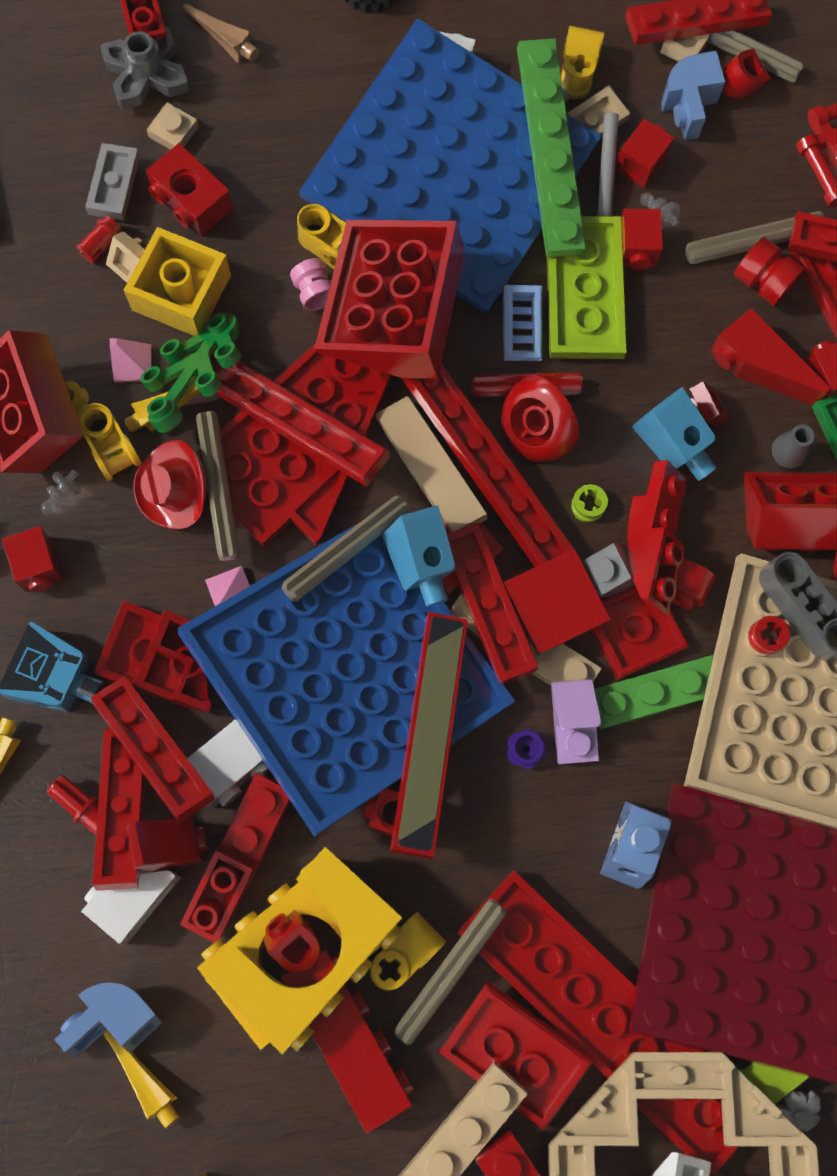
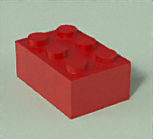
[0,330,84,474]

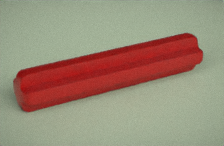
[471,372,583,397]

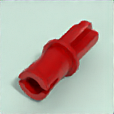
[47,775,98,836]

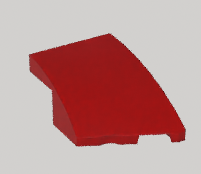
[92,600,211,713]

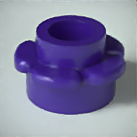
[507,729,546,769]

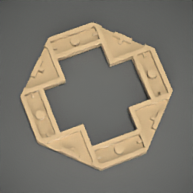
[548,1052,819,1176]

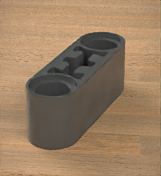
[759,552,837,661]

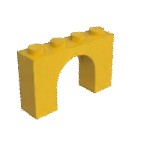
[205,847,403,1055]
[197,860,381,1050]

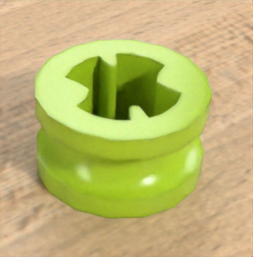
[571,484,608,523]

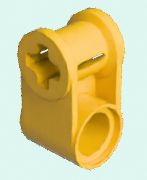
[561,26,604,100]
[297,204,346,269]
[78,403,142,482]
[370,912,447,991]

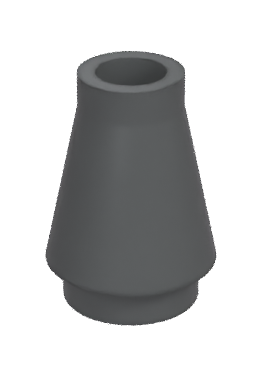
[772,424,815,469]

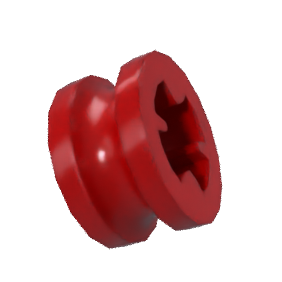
[748,615,790,655]

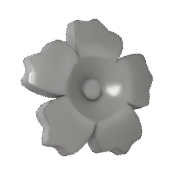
[778,1090,821,1132]

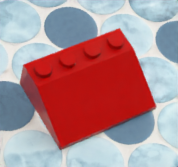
[314,220,465,379]

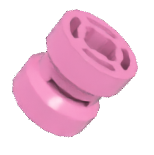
[290,258,331,311]

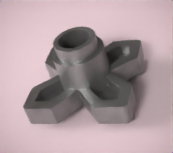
[100,27,189,110]

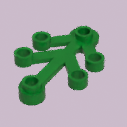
[140,313,241,433]

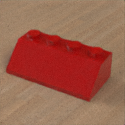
[744,472,837,553]

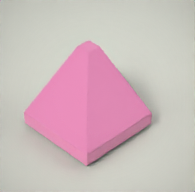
[110,338,152,383]
[205,566,250,606]

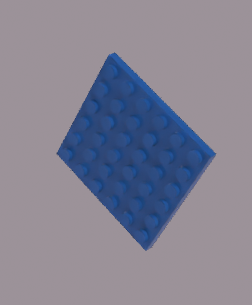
[299,18,601,315]
[178,522,515,837]

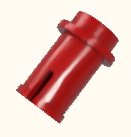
[75,216,123,264]

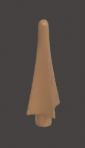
[183,4,259,64]

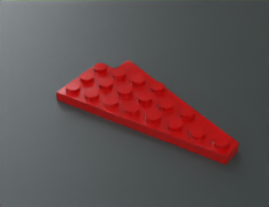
[196,343,392,548]

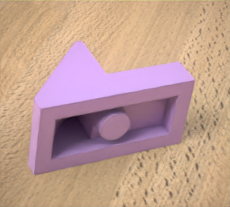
[551,679,601,764]

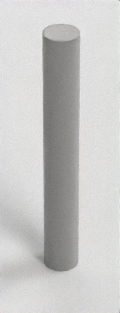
[597,113,619,216]

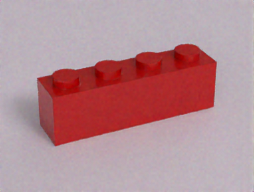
[281,950,415,1134]

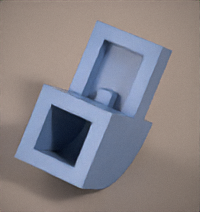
[661,51,725,141]
[54,983,163,1059]

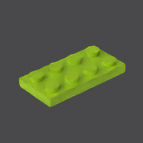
[547,216,626,359]

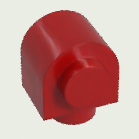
[722,48,771,99]
[672,558,716,610]
[263,909,320,972]

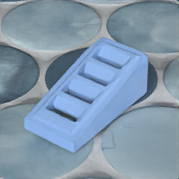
[502,285,542,362]

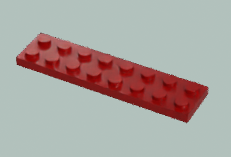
[457,870,739,1176]

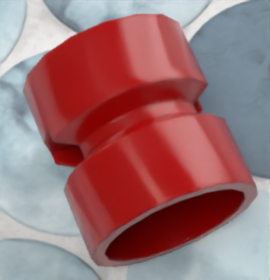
[733,236,806,307]

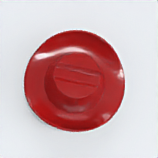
[501,375,579,462]
[133,440,207,529]

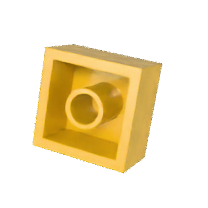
[124,227,231,336]

